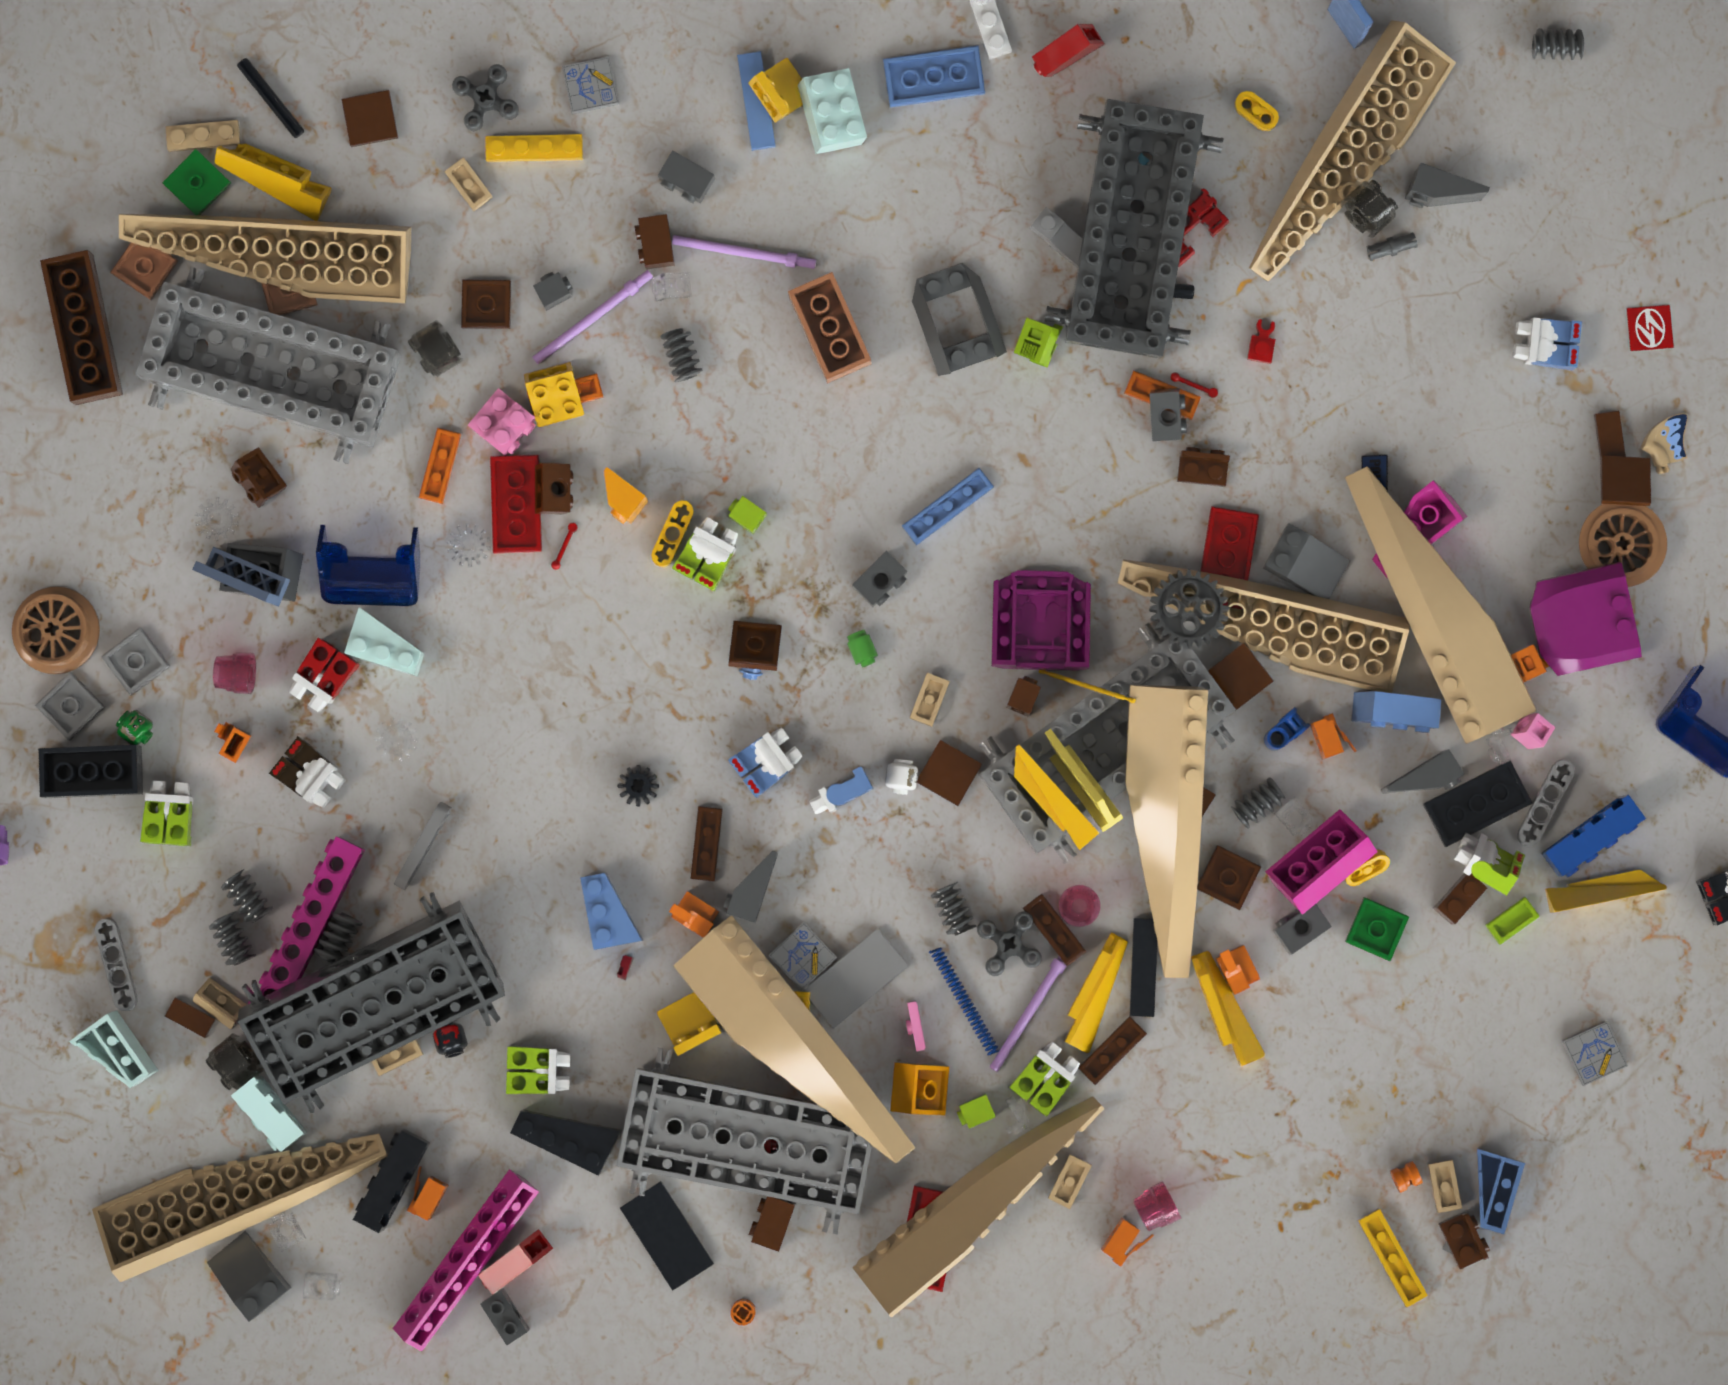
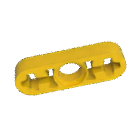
[651,500,694,567]

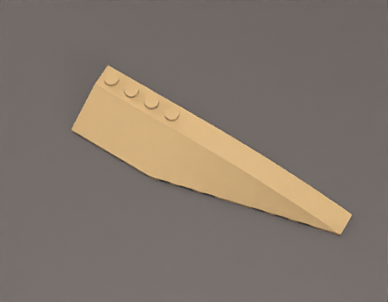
[1249,20,1456,281]
[119,214,411,303]
[1345,467,1537,744]
[1118,559,1410,693]
[1125,685,1208,978]
[673,915,915,1164]
[852,1097,1104,1318]
[92,1134,388,1282]

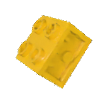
[748,58,803,123]
[524,362,584,427]
[657,992,722,1056]

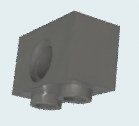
[1150,388,1187,441]
[852,550,907,607]
[1273,904,1332,955]
[480,1288,530,1345]

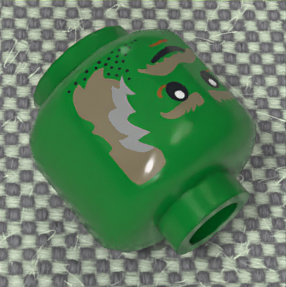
[116,710,153,745]

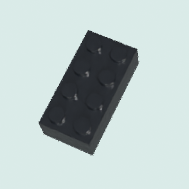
[38,745,143,798]

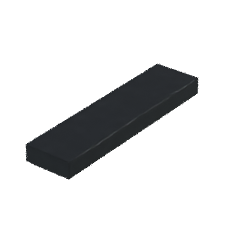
[1129,918,1157,1017]

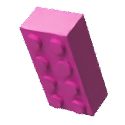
[1265,809,1377,915]

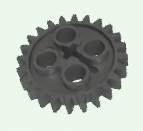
[1149,569,1229,649]

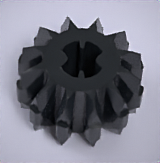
[617,765,659,807]

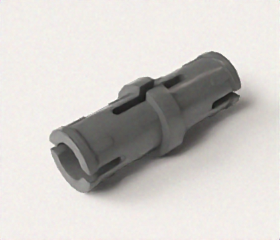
[1366,232,1418,261]

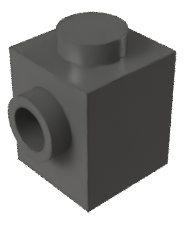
[533,272,573,311]

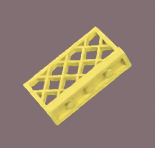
[1045,728,1123,832]

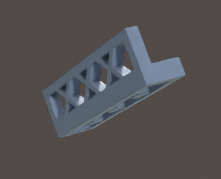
[192,547,290,607]

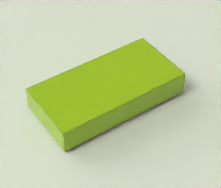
[1485,897,1540,945]

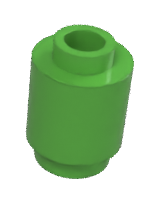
[847,630,878,668]

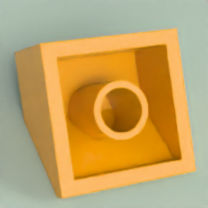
[604,467,648,524]
[890,1062,949,1115]

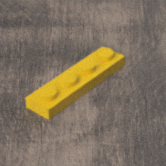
[485,134,583,162]
[1357,1208,1428,1308]

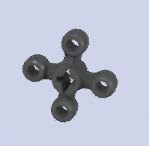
[452,64,519,132]
[977,911,1042,976]

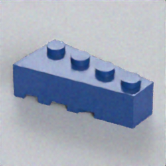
[1541,795,1646,878]

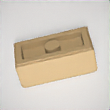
[193,977,247,1029]

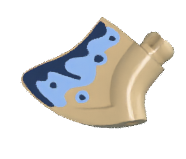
[1641,413,1688,474]

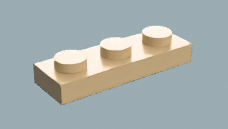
[165,120,241,152]

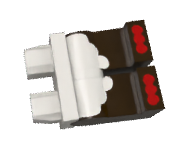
[269,736,346,808]

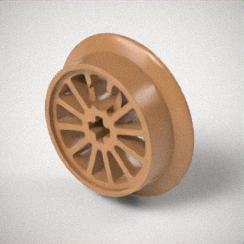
[1579,504,1667,587]
[12,587,100,674]

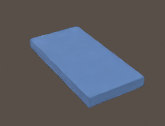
[1327,0,1373,49]
[883,45,985,108]

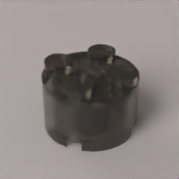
[1341,180,1398,238]
[408,320,463,377]
[205,1033,264,1090]

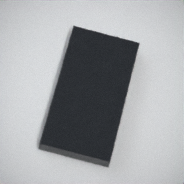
[1423,760,1533,847]
[620,1181,714,1291]

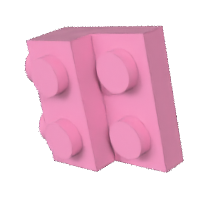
[468,388,536,456]

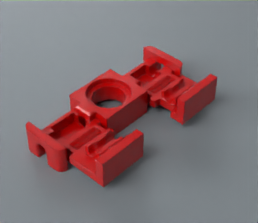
[1178,188,1229,267]

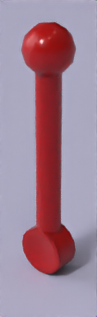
[1170,372,1218,398]
[551,523,578,570]

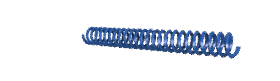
[929,947,999,1056]

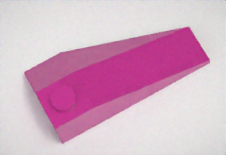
[1372,480,1468,578]

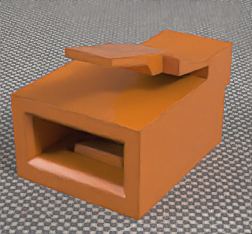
[1511,644,1549,682]
[1310,713,1357,760]
[214,722,251,763]
[669,891,720,938]
[1215,945,1260,995]
[407,1166,449,1221]
[1101,1218,1154,1266]

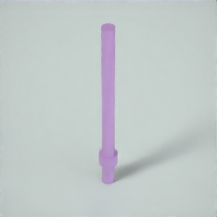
[672,235,816,269]
[532,270,653,364]
[990,956,1067,1072]

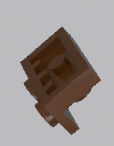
[231,447,287,508]
[1177,447,1230,487]
[1438,1212,1490,1270]

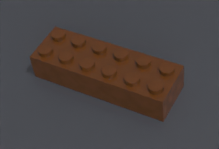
[40,250,123,405]

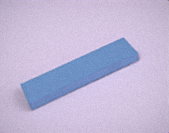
[737,51,776,151]
[902,468,994,546]

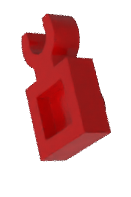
[1247,319,1276,364]

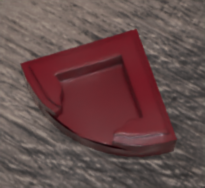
[617,955,634,981]

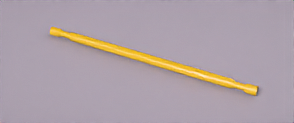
[1039,670,1136,703]

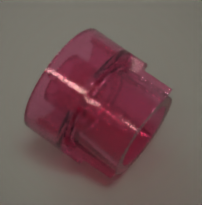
[213,652,256,694]
[1058,885,1100,927]
[1133,1181,1182,1231]

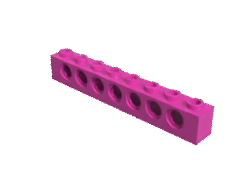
[248,836,365,1004]
[392,1169,539,1352]

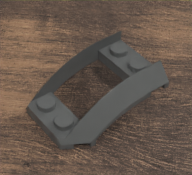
[912,263,1007,376]

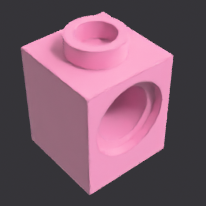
[1511,713,1555,749]

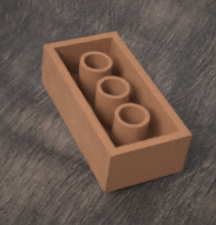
[788,272,871,384]

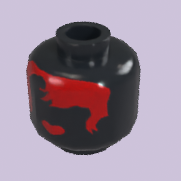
[433,1022,468,1058]

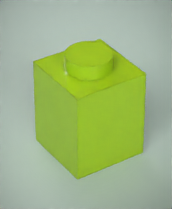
[728,496,767,534]
[957,1094,996,1129]

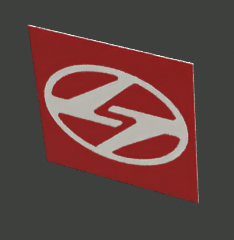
[1627,305,1674,351]

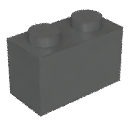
[658,150,715,204]

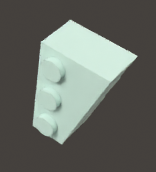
[344,607,424,677]
[69,1010,158,1088]
[231,1075,307,1152]

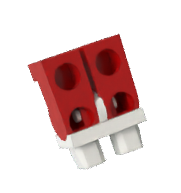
[289,637,360,712]

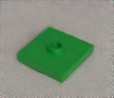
[162,149,231,216]
[1345,897,1409,962]

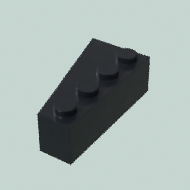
[510,1110,621,1176]
[352,1129,430,1233]

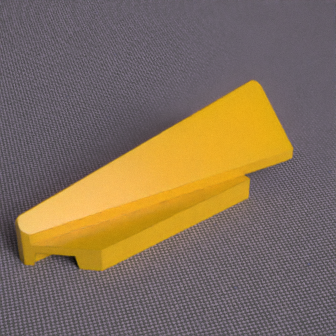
[215,144,332,221]
[1014,744,1099,850]
[1545,870,1667,913]
[1064,932,1128,1053]
[1191,951,1265,1066]

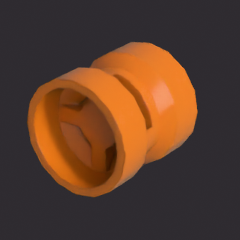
[1390,1161,1423,1193]
[731,1299,756,1326]

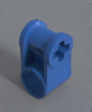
[1264,707,1311,751]

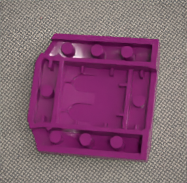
[1529,562,1642,676]
[991,570,1091,671]

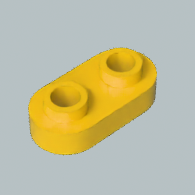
[1234,91,1279,131]
[1345,850,1390,886]

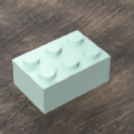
[798,68,867,154]

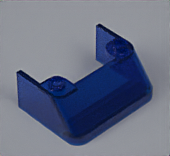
[316,525,420,606]
[1656,665,1728,778]

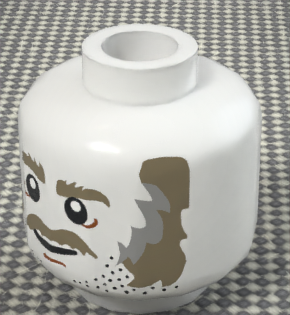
[885,759,918,795]

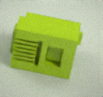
[1014,318,1063,368]

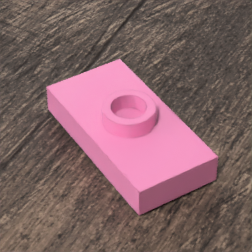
[906,1001,926,1051]

